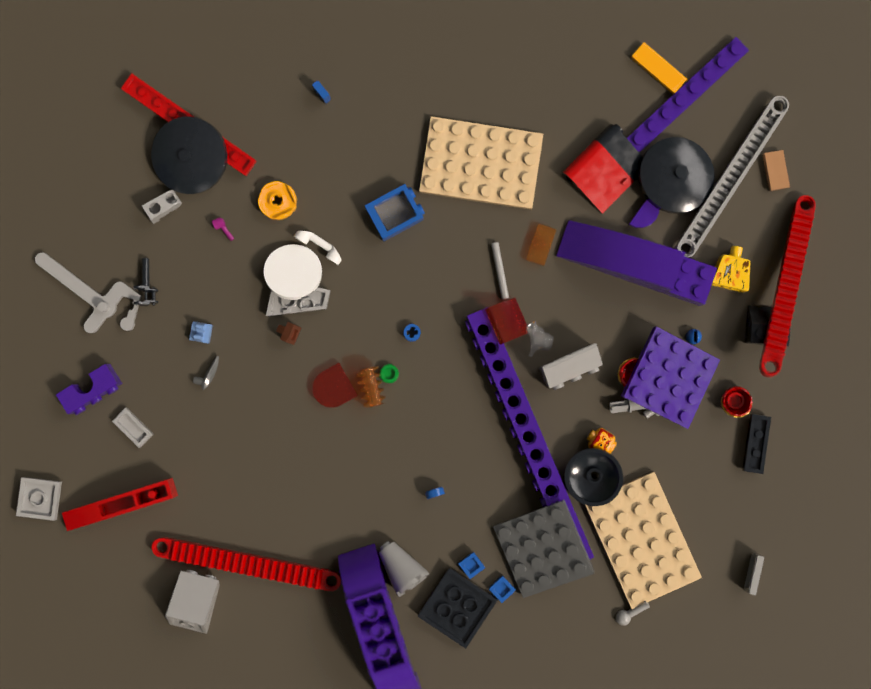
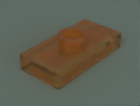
[526,224,556,266]

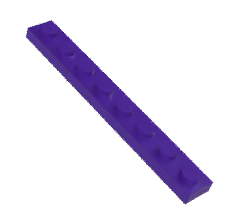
[627,37,749,153]

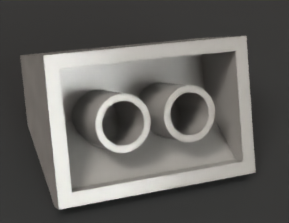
[539,343,603,390]

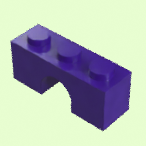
[56,364,122,415]

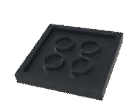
[418,567,498,649]

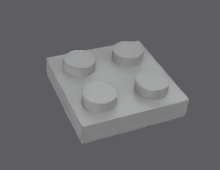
[16,477,62,521]

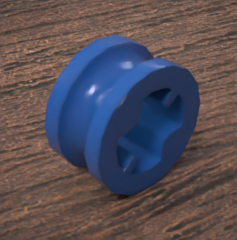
[403,324,421,342]

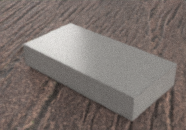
[112,407,154,448]
[744,553,764,595]

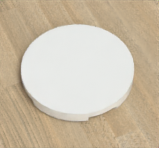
[264,244,322,300]

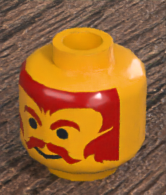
[587,428,617,453]

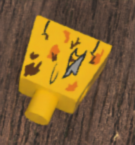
[712,246,750,293]

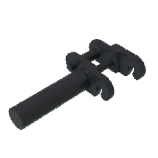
[133,258,158,306]

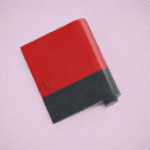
[562,124,643,214]

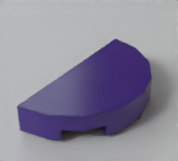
[629,200,659,228]

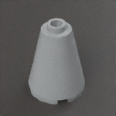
[379,541,429,597]

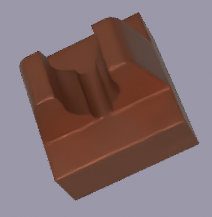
[276,322,301,345]

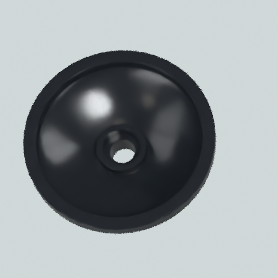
[565,448,623,506]

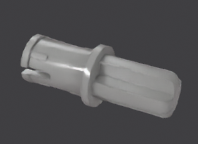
[609,399,646,413]

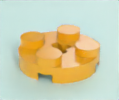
[258,181,297,220]

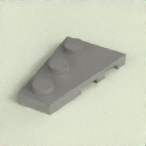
[266,287,331,316]

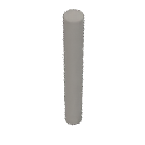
[491,242,509,300]

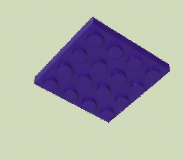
[621,326,720,429]

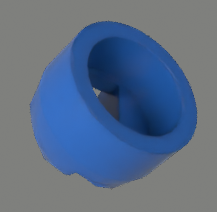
[685,329,702,344]

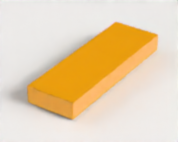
[631,42,687,95]

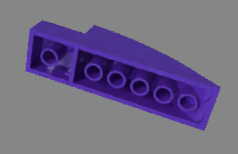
[556,220,717,306]

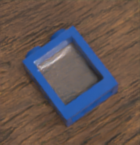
[365,184,425,241]

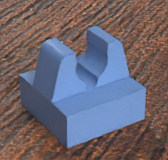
[189,321,213,344]

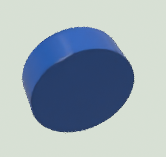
[425,487,445,499]

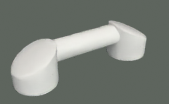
[294,231,342,265]

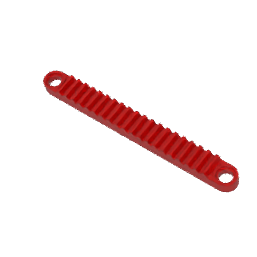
[759,195,816,378]
[152,537,342,591]

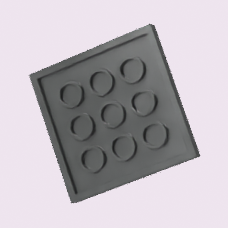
[493,500,595,598]

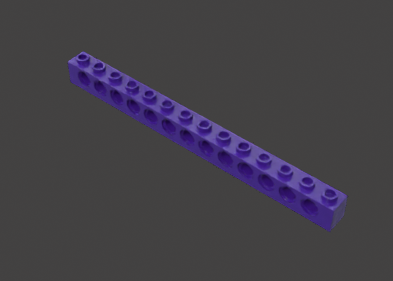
[465,307,594,559]

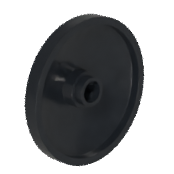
[151,117,228,194]
[638,137,715,214]

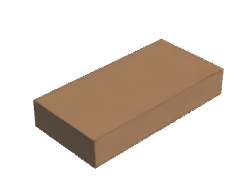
[763,150,790,192]

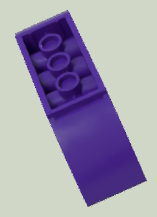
[338,543,422,689]

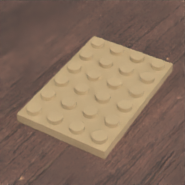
[419,117,543,210]
[584,472,702,609]

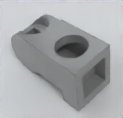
[142,190,182,224]

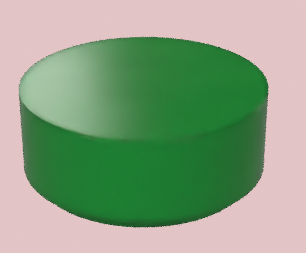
[380,364,399,383]

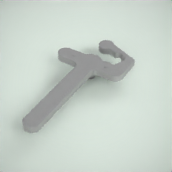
[35,252,142,333]

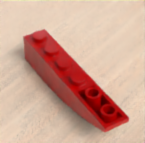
[62,478,178,531]

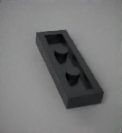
[742,414,771,474]

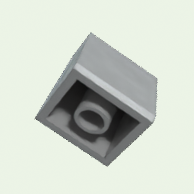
[166,570,220,634]

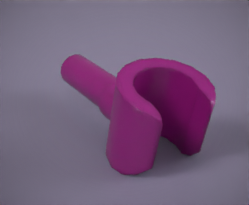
[212,218,234,241]

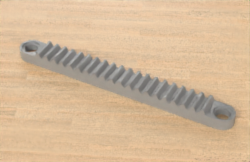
[675,96,789,258]

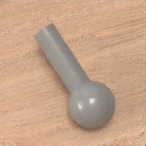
[615,601,650,626]

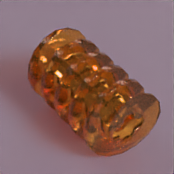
[356,366,386,408]

